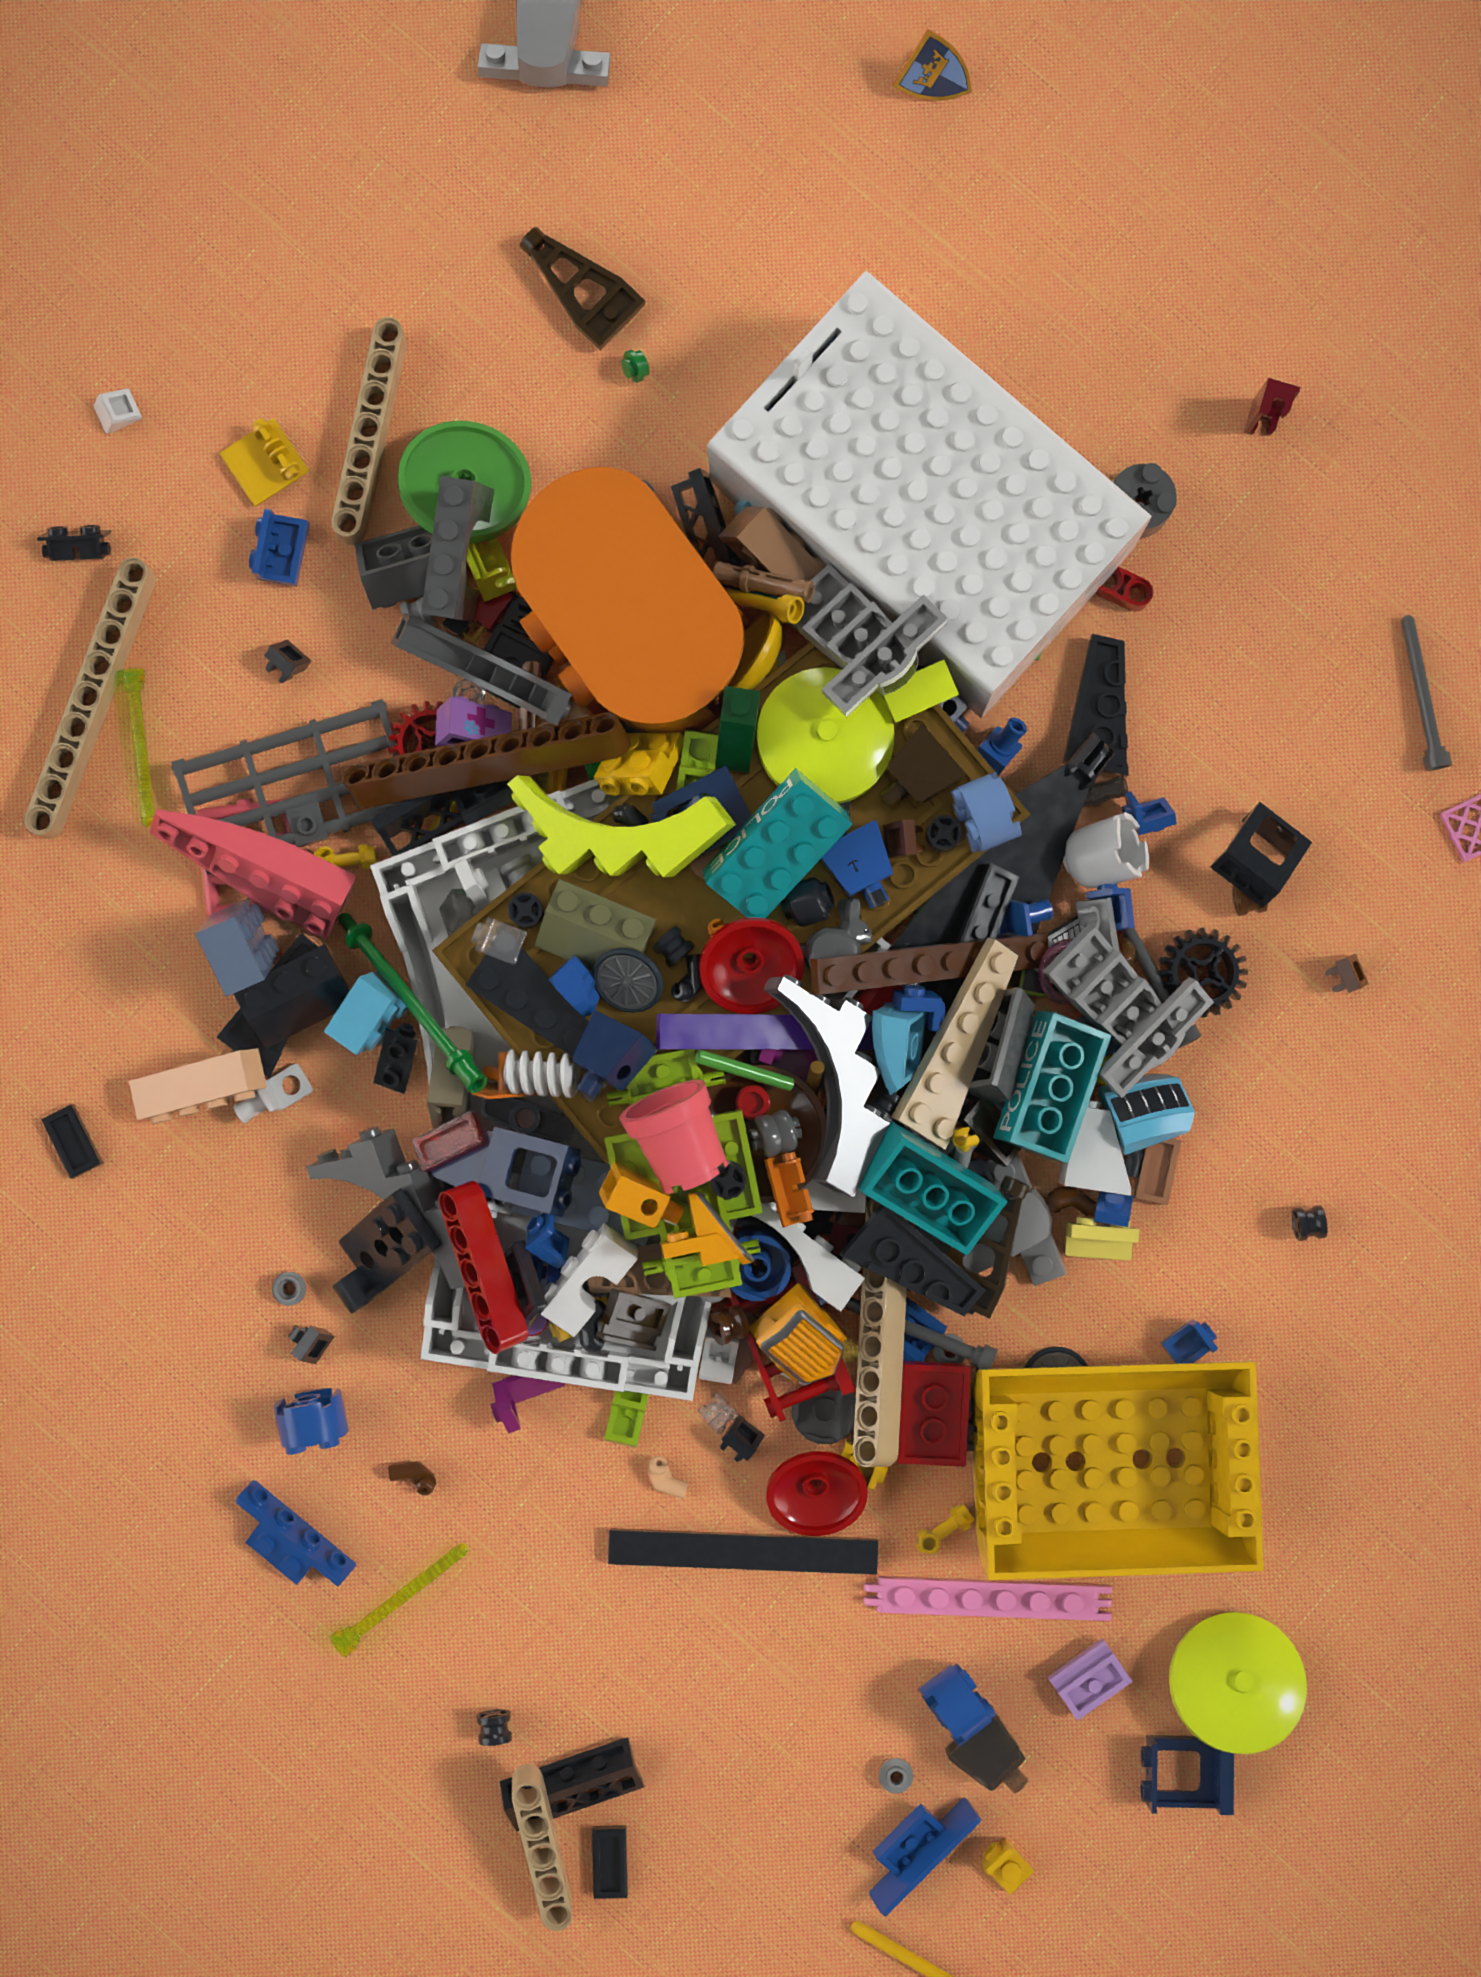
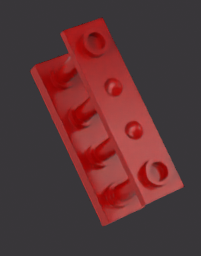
[725,1264,856,1422]

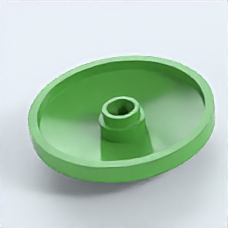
[398,421,531,543]

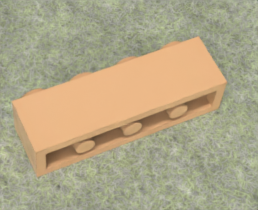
[129,1048,267,1124]

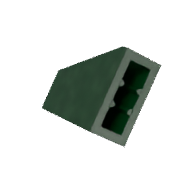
[715,686,760,774]

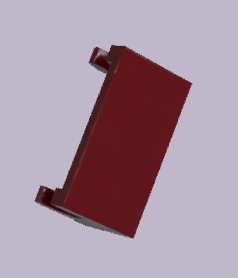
[1244,378,1301,436]

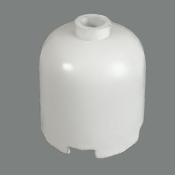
[1063,812,1149,889]

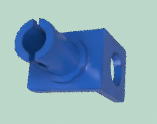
[977,717,1027,776]
[997,899,1053,937]

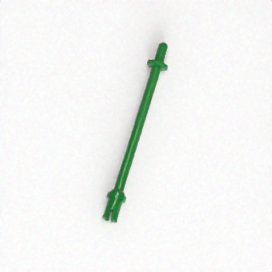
[338,913,488,1093]

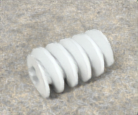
[503,1050,580,1098]

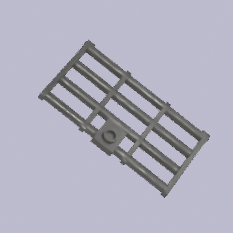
[171,699,402,875]

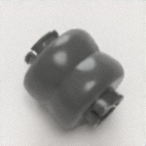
[748,1110,802,1158]

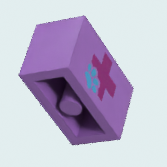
[435,696,512,747]

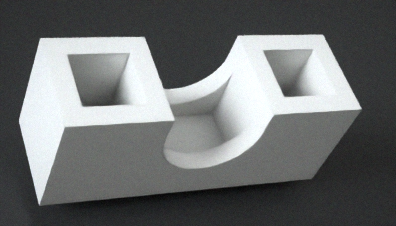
[541,1223,638,1337]

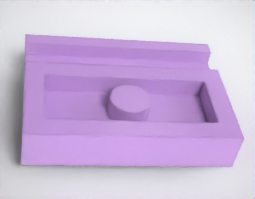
[1047,1638,1133,1721]

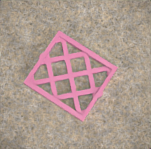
[1439,794,1481,863]

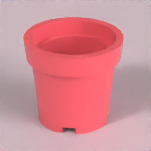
[619,1079,728,1194]

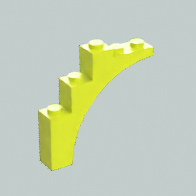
[508,775,736,877]

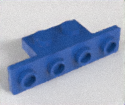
[235,1480,356,1586]
[869,1798,981,1916]

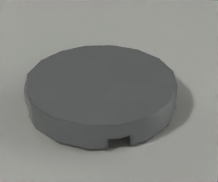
[792,1385,856,1444]

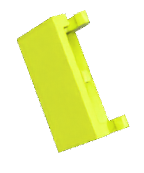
[467,538,518,602]
[880,660,959,723]

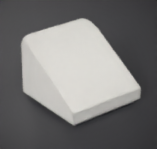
[94,388,142,434]

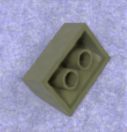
[535,879,657,970]

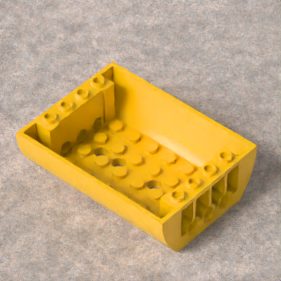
[971,1361,1264,1580]

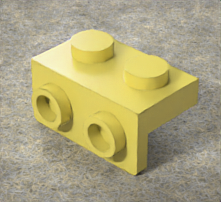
[1064,1217,1140,1261]

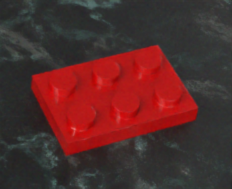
[897,1361,971,1467]

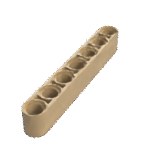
[332,317,407,545]

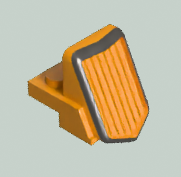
[660,1192,754,1266]
[749,1283,847,1384]

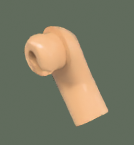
[647,1456,688,1499]

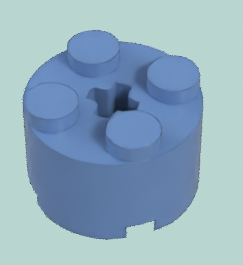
[951,772,1022,853]

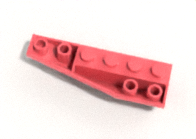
[150,809,357,939]

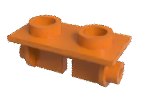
[764,1152,814,1228]

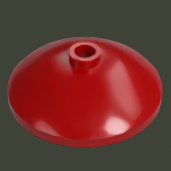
[699,917,804,1014]
[766,1451,868,1536]

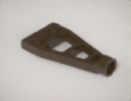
[520,227,645,351]
[946,1175,1030,1319]

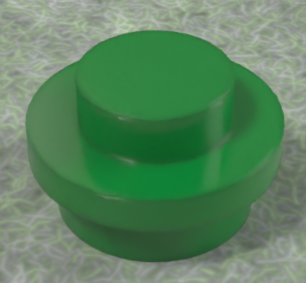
[621,349,649,383]

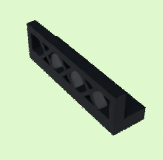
[671,468,741,591]
[371,791,465,857]
[500,1737,644,1832]

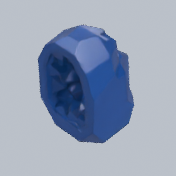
[549,954,600,1017]

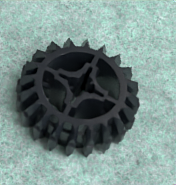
[1158,928,1248,1018]

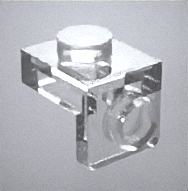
[471,917,527,965]

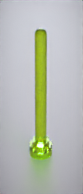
[118,668,154,827]
[330,1542,469,1658]

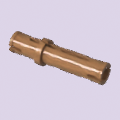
[713,561,815,603]

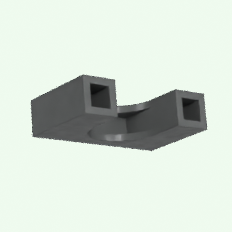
[421,476,495,622]

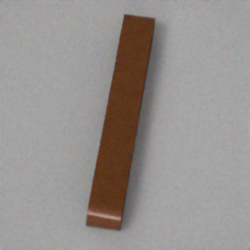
[342,712,631,808]

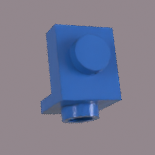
[1122,791,1177,835]
[1086,883,1135,931]
[892,985,945,1031]
[1094,1191,1133,1227]
[525,1212,570,1270]
[1160,1319,1218,1363]

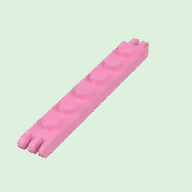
[863,1576,1113,1621]

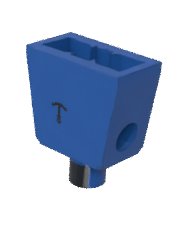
[819,820,893,909]

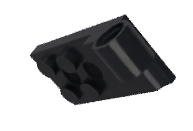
[332,1188,441,1314]

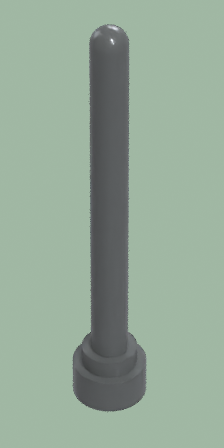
[1401,615,1452,771]
[1121,928,1202,1049]
[844,1297,998,1370]

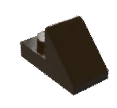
[957,1097,1021,1167]

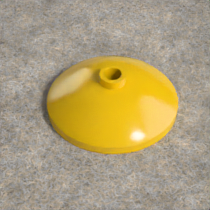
[719,610,782,699]

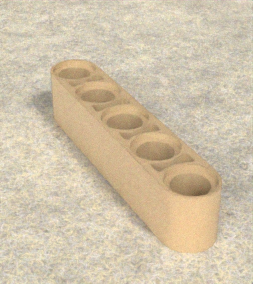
[512,1764,572,1931]

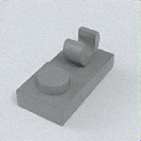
[1076,897,1120,952]

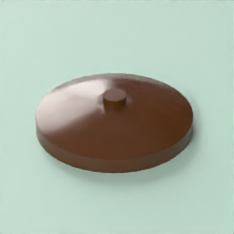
[707,1065,826,1204]

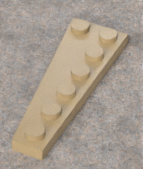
[891,938,1018,1150]

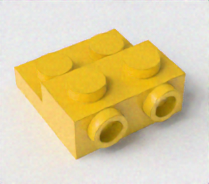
[594,732,684,796]

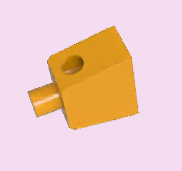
[599,1161,684,1228]

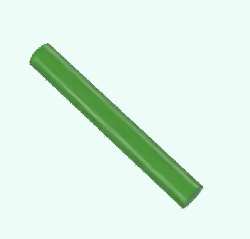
[695,1049,794,1091]

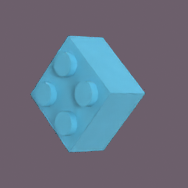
[324,970,412,1055]

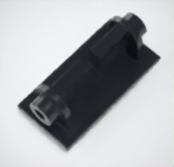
[37,525,111,561]
[373,1023,418,1094]

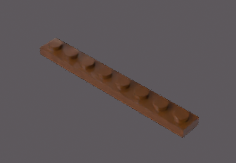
[810,933,1049,995]

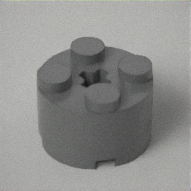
[1113,463,1177,539]

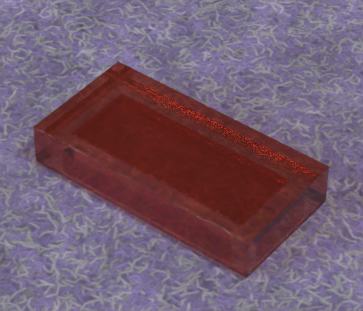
[412,1111,487,1172]

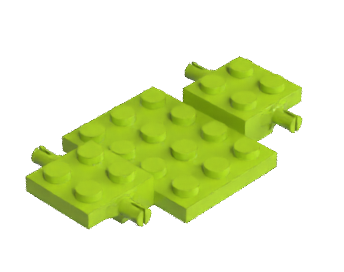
[604,1049,763,1299]

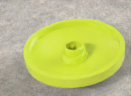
[756,667,895,804]
[1169,1612,1307,1754]

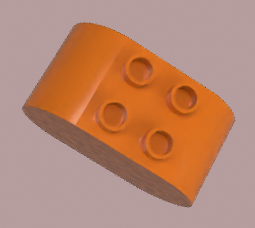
[511,467,750,736]

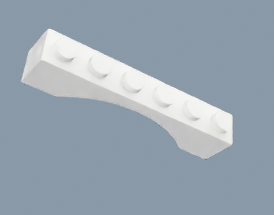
[750,1202,865,1312]

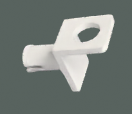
[234,1064,313,1123]

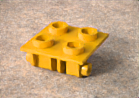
[219,417,310,507]

